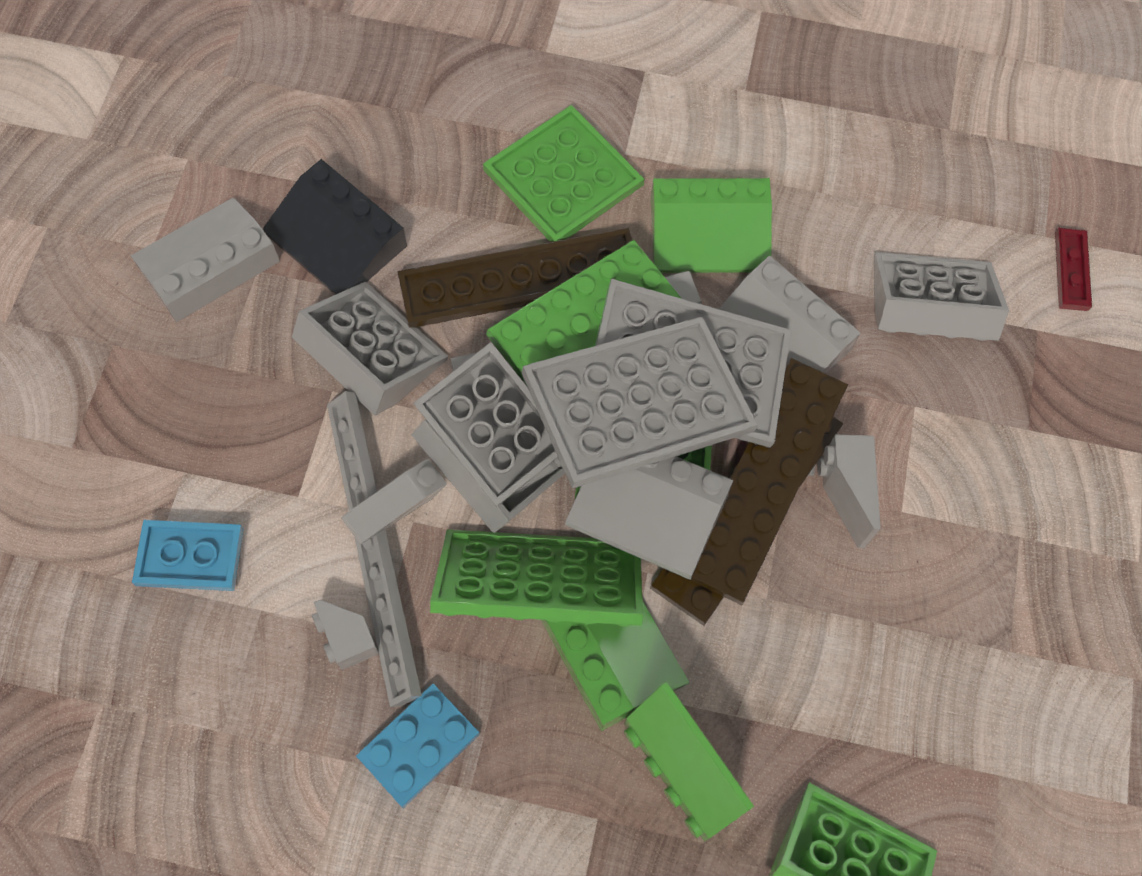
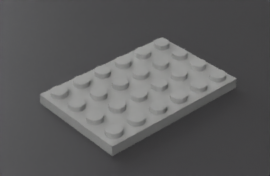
[595,279,791,447]
[521,317,758,488]

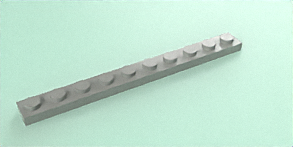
[327,391,422,707]

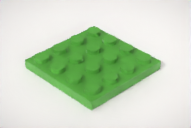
[483,105,644,242]

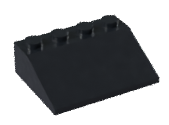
[263,159,407,295]

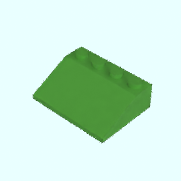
[650,178,772,273]
[541,602,689,732]
[624,682,754,842]
[769,782,937,876]

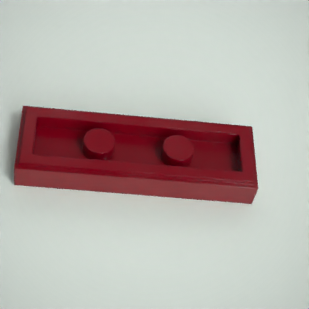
[1055,228,1092,311]

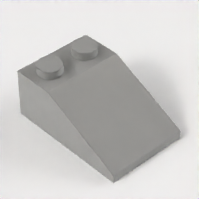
[817,434,881,549]

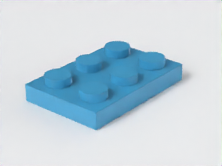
[132,520,244,591]
[356,684,480,809]

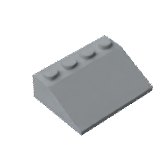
[131,197,280,322]
[874,252,1009,341]
[719,256,860,374]
[292,281,448,416]
[413,342,558,507]
[411,419,565,533]
[565,456,733,579]

